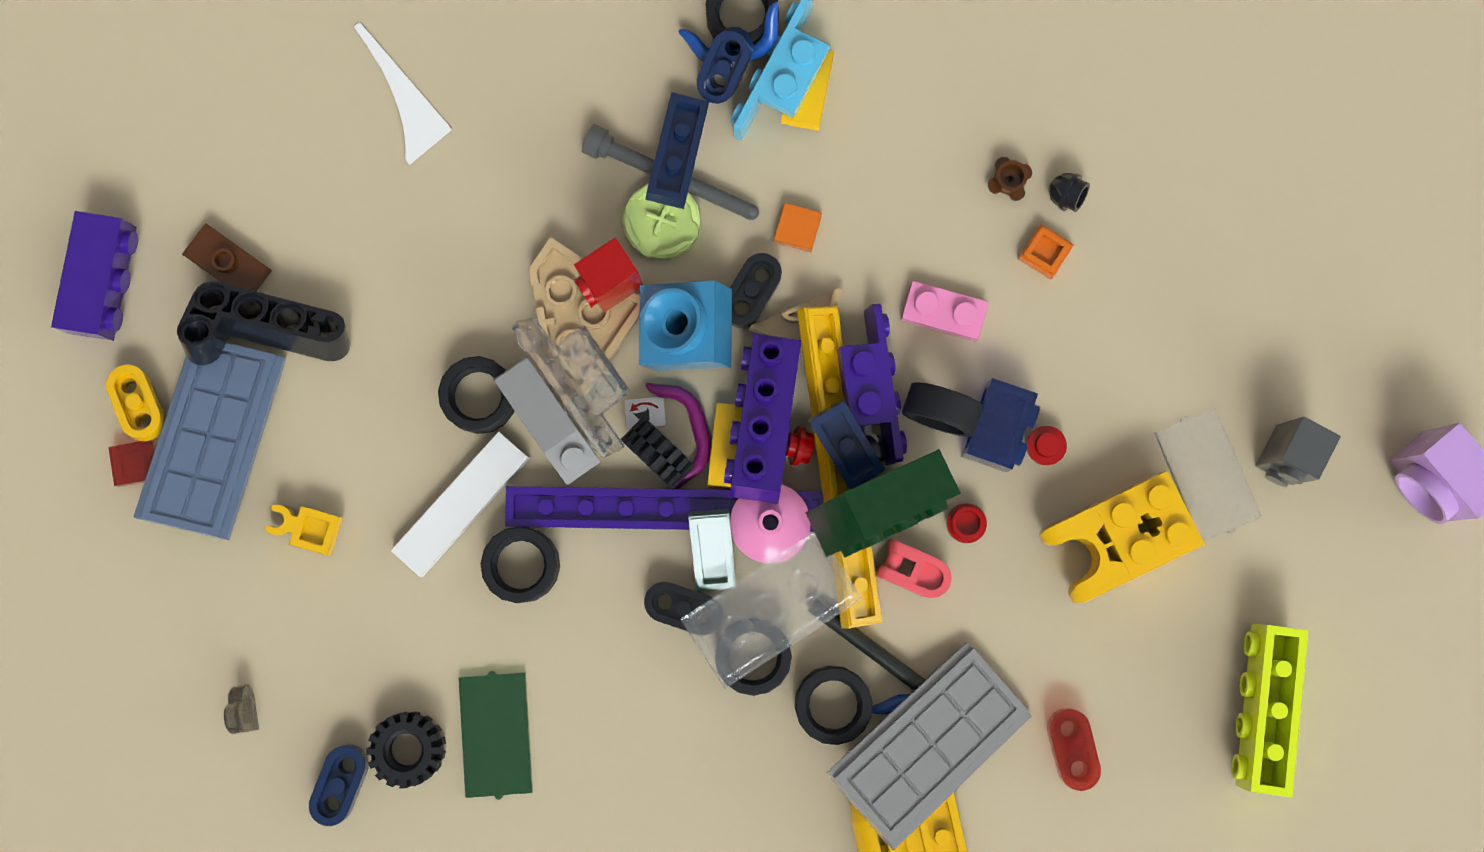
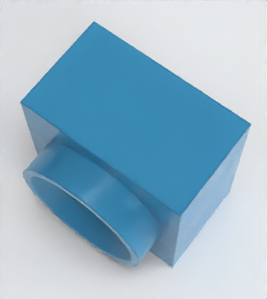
[639,280,732,371]

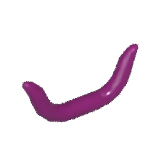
[645,383,712,489]

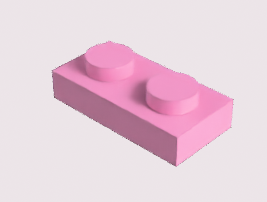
[901,281,989,342]

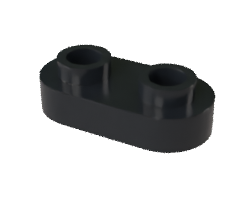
[730,253,782,328]
[644,582,723,635]

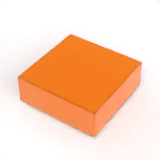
[774,203,822,253]
[1018,224,1074,280]

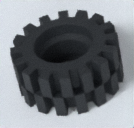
[620,416,695,489]
[366,711,446,789]

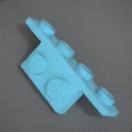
[730,0,830,141]

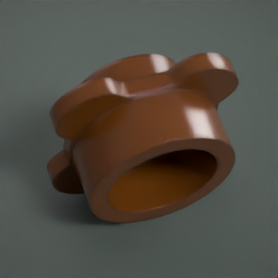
[988,157,1032,201]

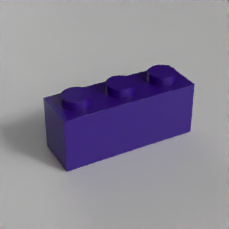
[51,211,138,341]

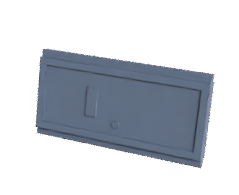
[133,337,286,541]

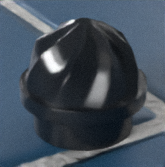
[1049,173,1090,212]

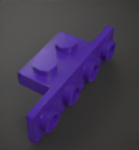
[837,303,907,465]

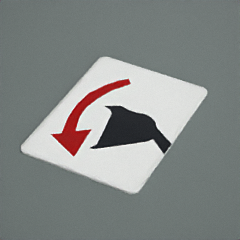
[625,397,666,429]

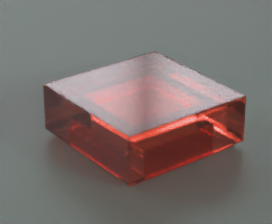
[108,441,154,487]

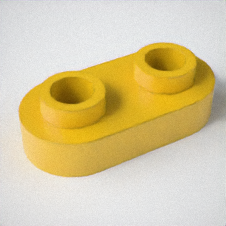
[106,364,165,442]

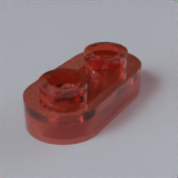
[1047,708,1101,791]

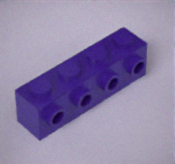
[724,333,801,504]

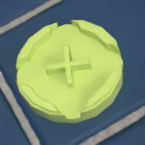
[622,184,701,261]

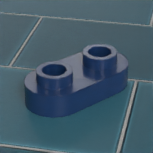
[697,27,754,104]
[309,744,369,826]

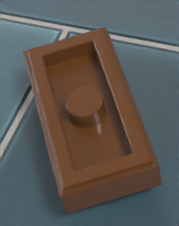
[182,223,272,291]

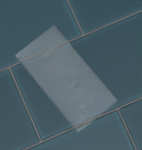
[681,532,863,689]

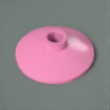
[730,485,811,563]

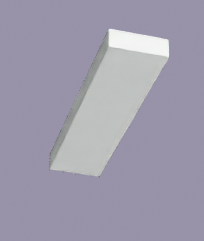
[391,432,530,577]

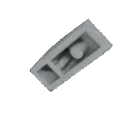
[494,356,600,485]

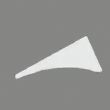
[354,22,452,165]

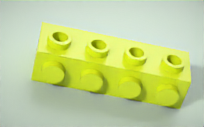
[1232,624,1309,797]

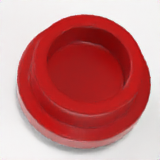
[786,426,815,466]
[1026,426,1067,466]
[946,503,987,543]

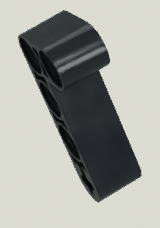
[177,281,351,365]

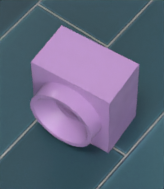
[1389,423,1484,524]

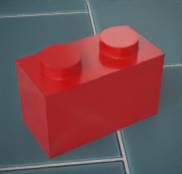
[574,238,643,313]

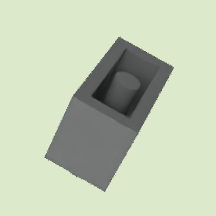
[1256,417,1341,487]

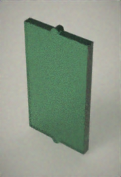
[459,671,533,800]

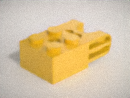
[1039,471,1205,603]

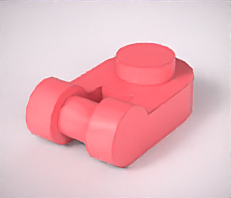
[875,539,952,598]

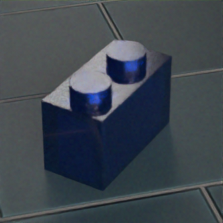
[961,378,1040,472]

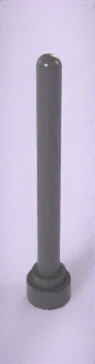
[581,124,759,220]

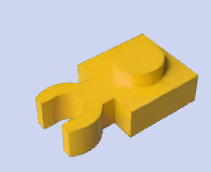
[264,505,343,556]

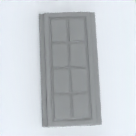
[827,642,1032,850]

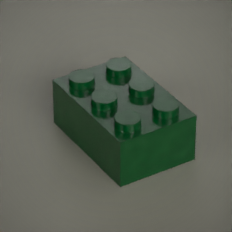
[805,449,961,558]

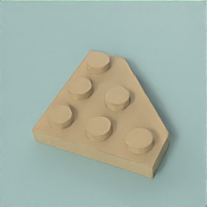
[528,237,640,402]

